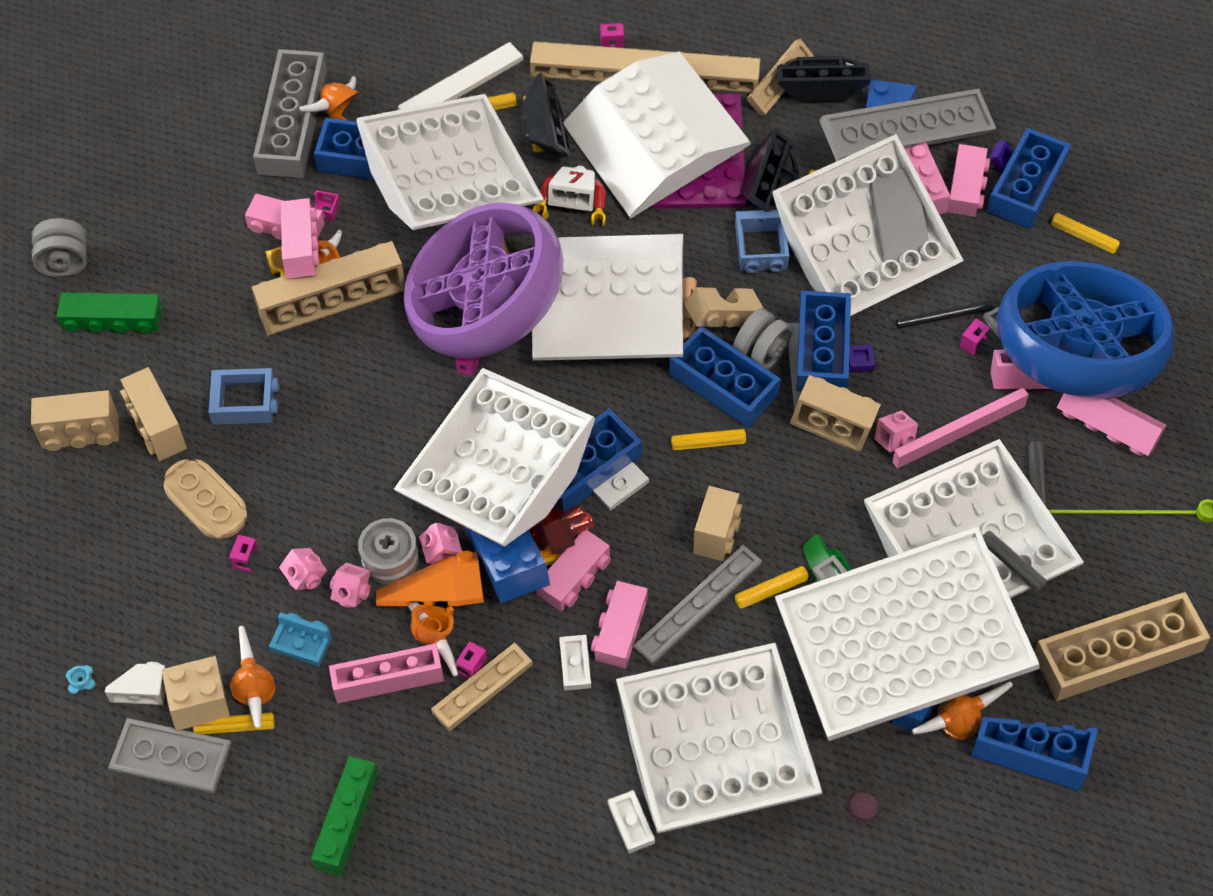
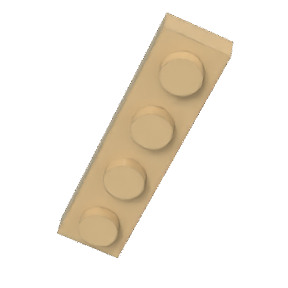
[746,39,814,116]
[431,643,532,732]

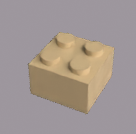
[693,486,743,561]
[162,656,230,731]

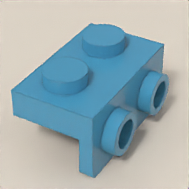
[269,612,332,667]

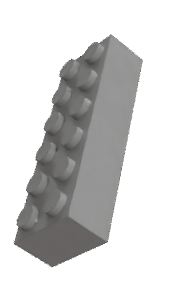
[253,49,327,178]

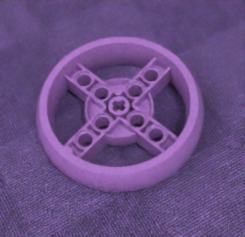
[404,203,564,359]

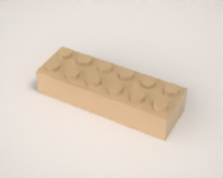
[252,241,405,336]
[1034,592,1210,701]

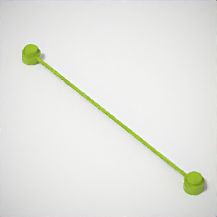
[1048,499,1213,523]

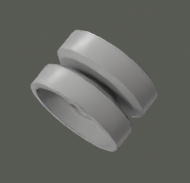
[32,218,87,277]
[733,308,793,370]
[358,518,419,585]

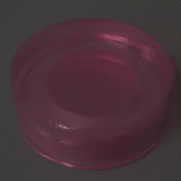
[850,792,878,822]

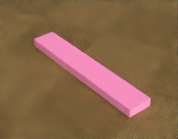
[893,388,1029,469]

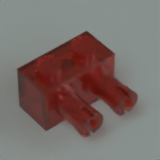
[531,505,595,555]

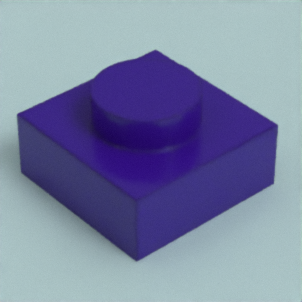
[989,140,1013,174]
[849,345,875,372]

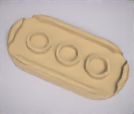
[164,459,247,539]

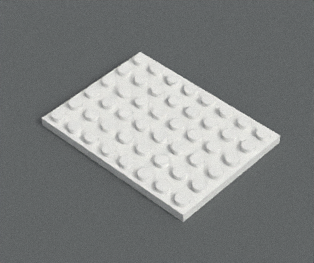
[775,527,1039,741]

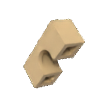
[684,287,763,327]

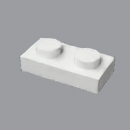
[559,635,591,691]
[608,790,655,853]

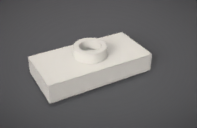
[593,462,649,511]

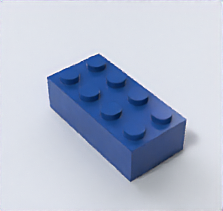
[314,118,374,179]
[987,128,1071,229]
[796,291,851,391]
[670,327,781,428]
[555,408,642,514]
[464,526,550,603]

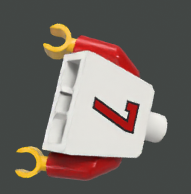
[533,166,606,227]

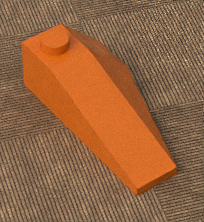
[376,551,484,606]

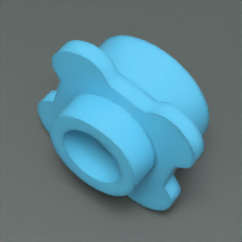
[66,665,95,694]

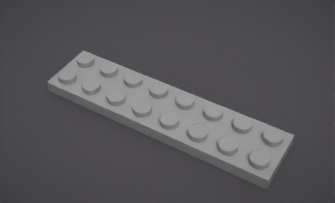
[819,89,996,162]

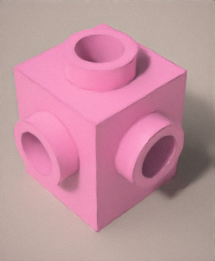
[875,411,918,453]
[419,523,462,564]
[279,548,327,590]
[330,563,371,607]

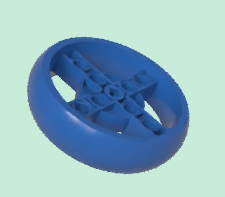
[997,261,1175,398]

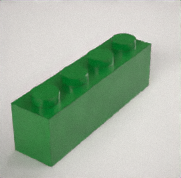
[57,293,163,334]
[311,756,379,877]

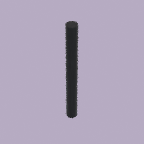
[896,300,993,329]

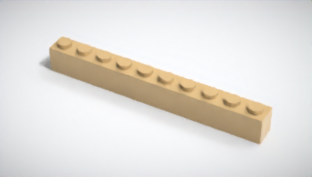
[530,42,760,93]

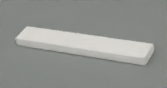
[398,42,523,110]

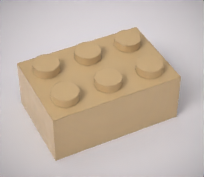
[120,367,187,461]
[790,375,881,452]
[31,390,119,451]

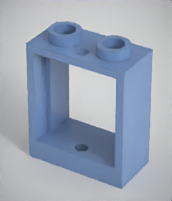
[735,210,789,273]
[208,368,279,425]

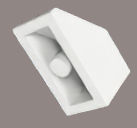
[105,662,166,705]

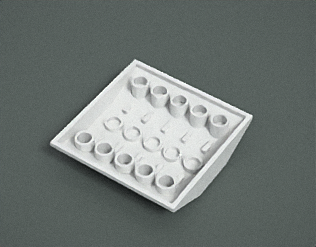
[564,52,751,219]
[357,94,544,230]
[772,134,964,316]
[532,234,683,360]
[394,368,595,547]
[864,439,1083,598]
[616,643,822,833]

